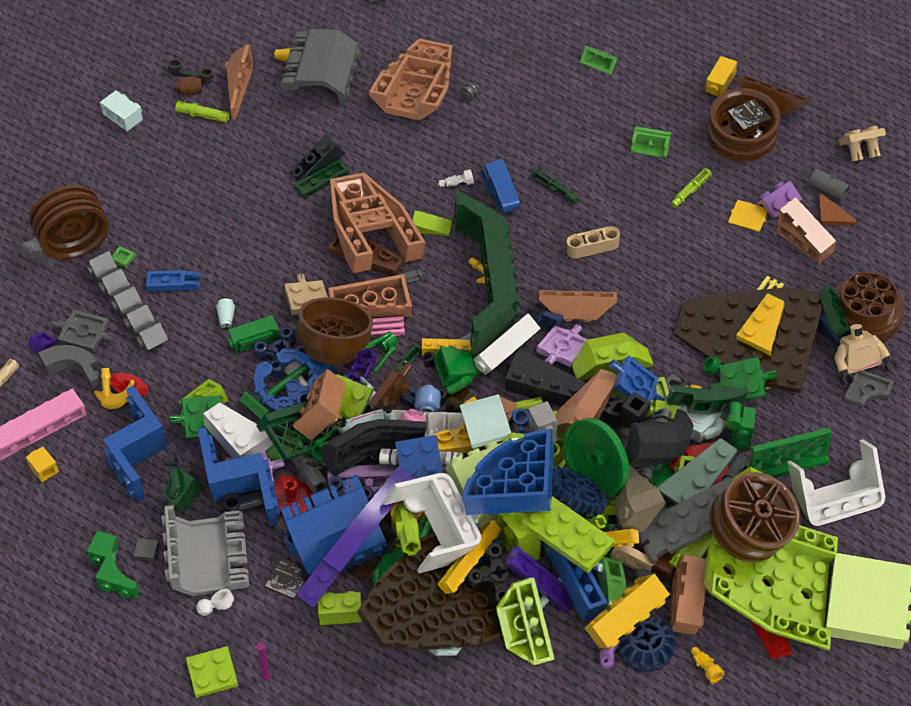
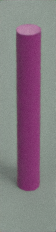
[256,642,271,680]

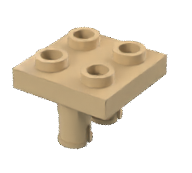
[838,126,886,162]

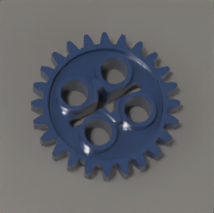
[552,466,609,516]

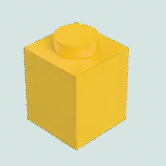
[26,446,59,482]

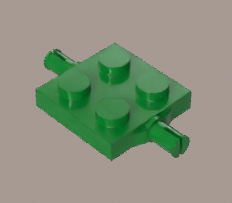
[709,357,777,401]
[168,395,236,439]

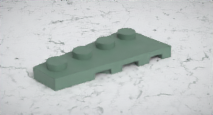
[657,438,738,505]

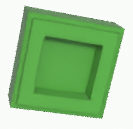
[112,246,136,269]

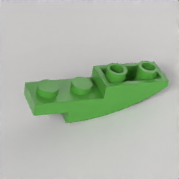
[596,550,626,611]

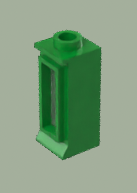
[227,315,280,354]

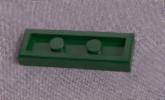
[294,159,350,199]

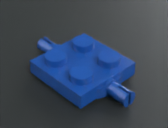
[609,356,665,402]

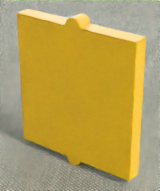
[728,200,767,232]

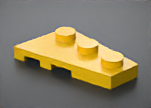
[736,293,785,356]

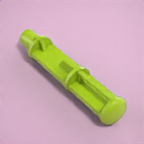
[671,168,712,208]

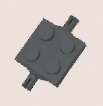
[52,310,116,353]

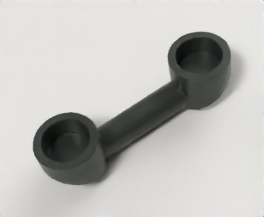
[168,59,214,83]

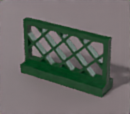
[256,401,341,461]

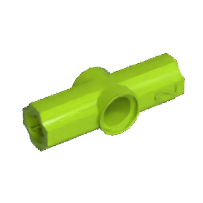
[394,504,421,556]

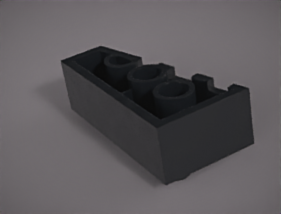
[505,348,586,406]

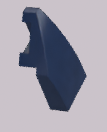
[532,311,563,330]

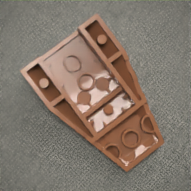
[369,39,452,120]

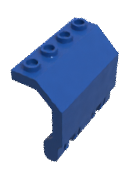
[281,475,390,577]

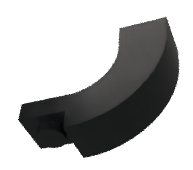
[602,392,651,428]

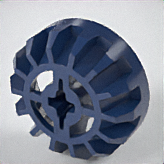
[617,614,676,672]

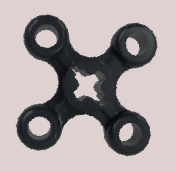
[467,543,524,605]

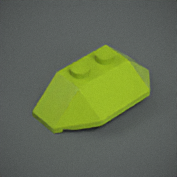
[572,332,653,381]
[496,577,554,665]

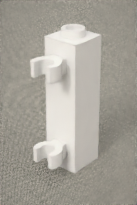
[473,314,541,375]

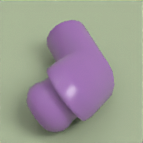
[600,643,619,668]

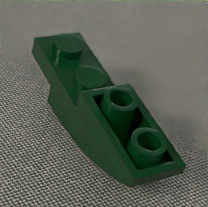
[666,384,749,414]

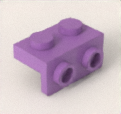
[756,181,802,219]

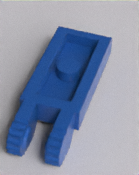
[146,270,201,291]

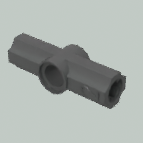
[291,454,328,493]

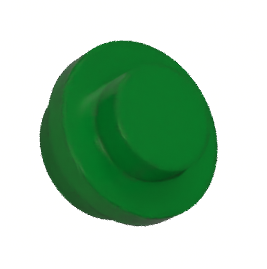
[703,357,721,376]

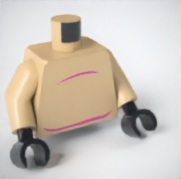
[834,324,898,385]

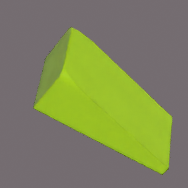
[413,211,452,236]

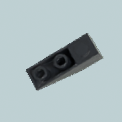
[288,134,345,183]

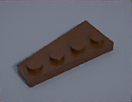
[327,234,404,276]

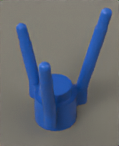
[511,409,529,434]

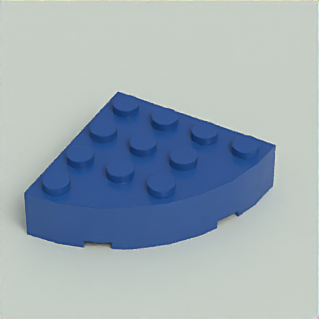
[462,429,554,515]

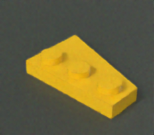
[430,423,486,454]

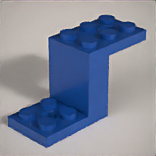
[103,385,168,502]
[198,428,280,526]

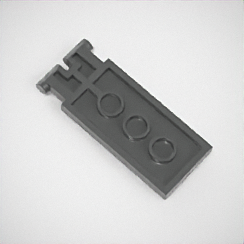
[638,479,738,564]

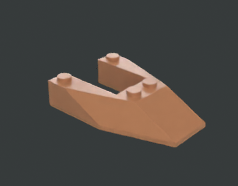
[330,173,425,273]

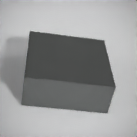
[133,538,159,561]

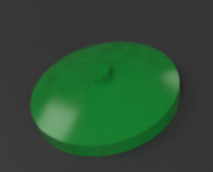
[563,418,629,498]

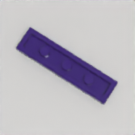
[505,546,573,612]

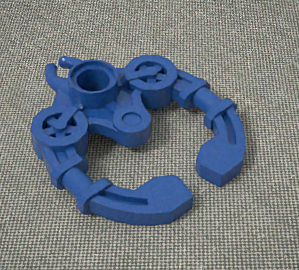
[254,349,322,412]

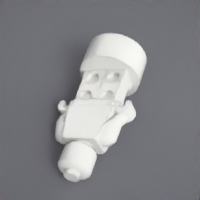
[438,169,474,187]

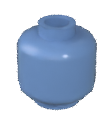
[414,385,441,412]

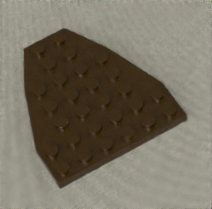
[674,287,824,393]
[357,532,503,650]

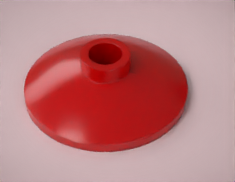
[110,373,148,397]

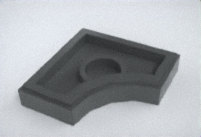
[843,370,894,407]

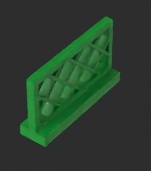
[745,427,832,477]

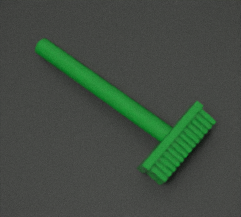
[239,361,315,419]

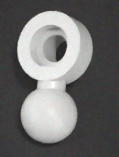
[196,589,234,616]

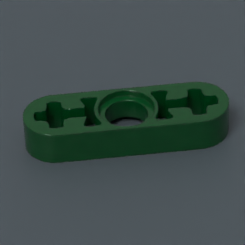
[819,286,849,336]

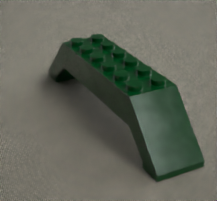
[454,191,520,357]

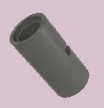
[809,169,851,202]

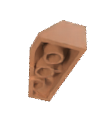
[225,44,253,120]
[555,369,618,433]

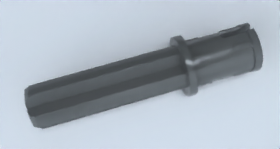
[721,454,747,484]

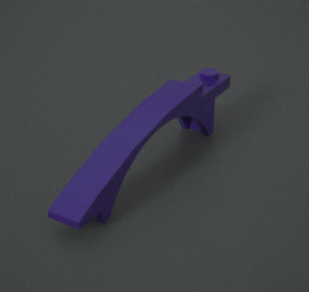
[296,466,415,608]

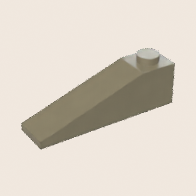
[615,465,666,533]

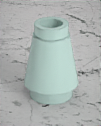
[216,299,235,328]

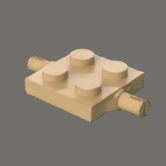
[285,274,327,315]

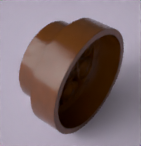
[834,272,905,343]
[296,297,373,365]

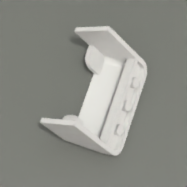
[787,439,885,526]
[383,473,481,573]

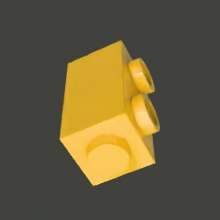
[705,56,737,96]

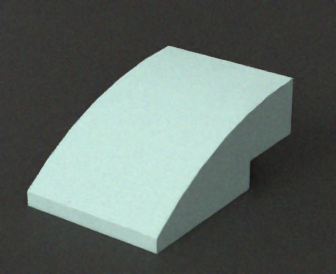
[460,394,511,448]

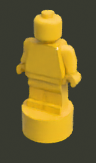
[691,647,724,683]

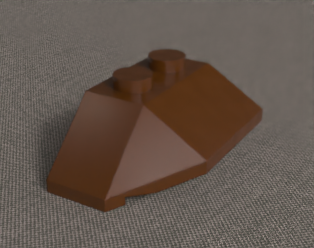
[737,75,810,116]

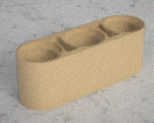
[566,226,620,258]

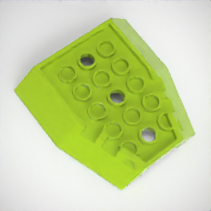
[704,525,838,650]

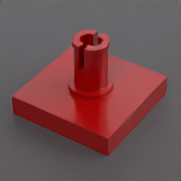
[274,474,314,516]

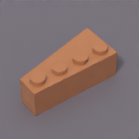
[328,274,412,317]

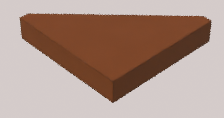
[819,194,856,225]

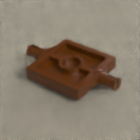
[369,362,413,412]

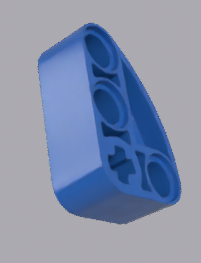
[481,158,520,214]

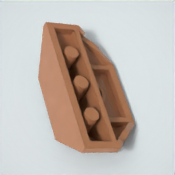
[539,290,617,322]

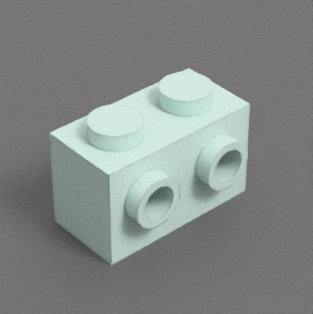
[100,90,143,132]

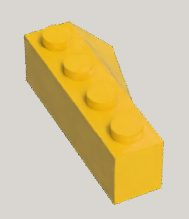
[585,574,670,649]

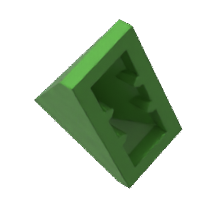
[580,46,618,74]

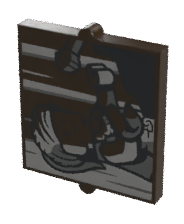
[727,99,771,132]
[264,557,309,600]

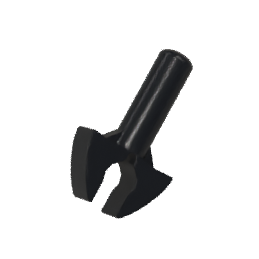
[632,568,672,591]

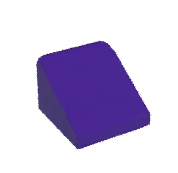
[28,332,57,354]

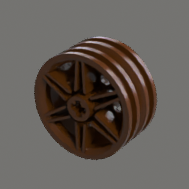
[707,88,780,162]
[29,185,110,260]
[709,472,800,563]

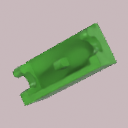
[631,126,671,158]

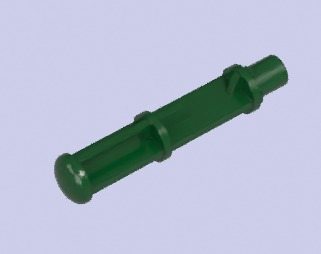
[532,168,579,204]
[384,344,422,381]

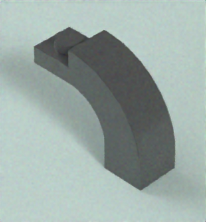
[38,345,101,391]

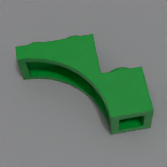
[87,531,140,599]

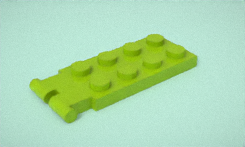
[505,496,615,573]

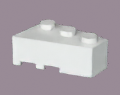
[203,403,273,459]

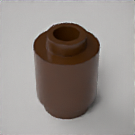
[176,76,202,95]

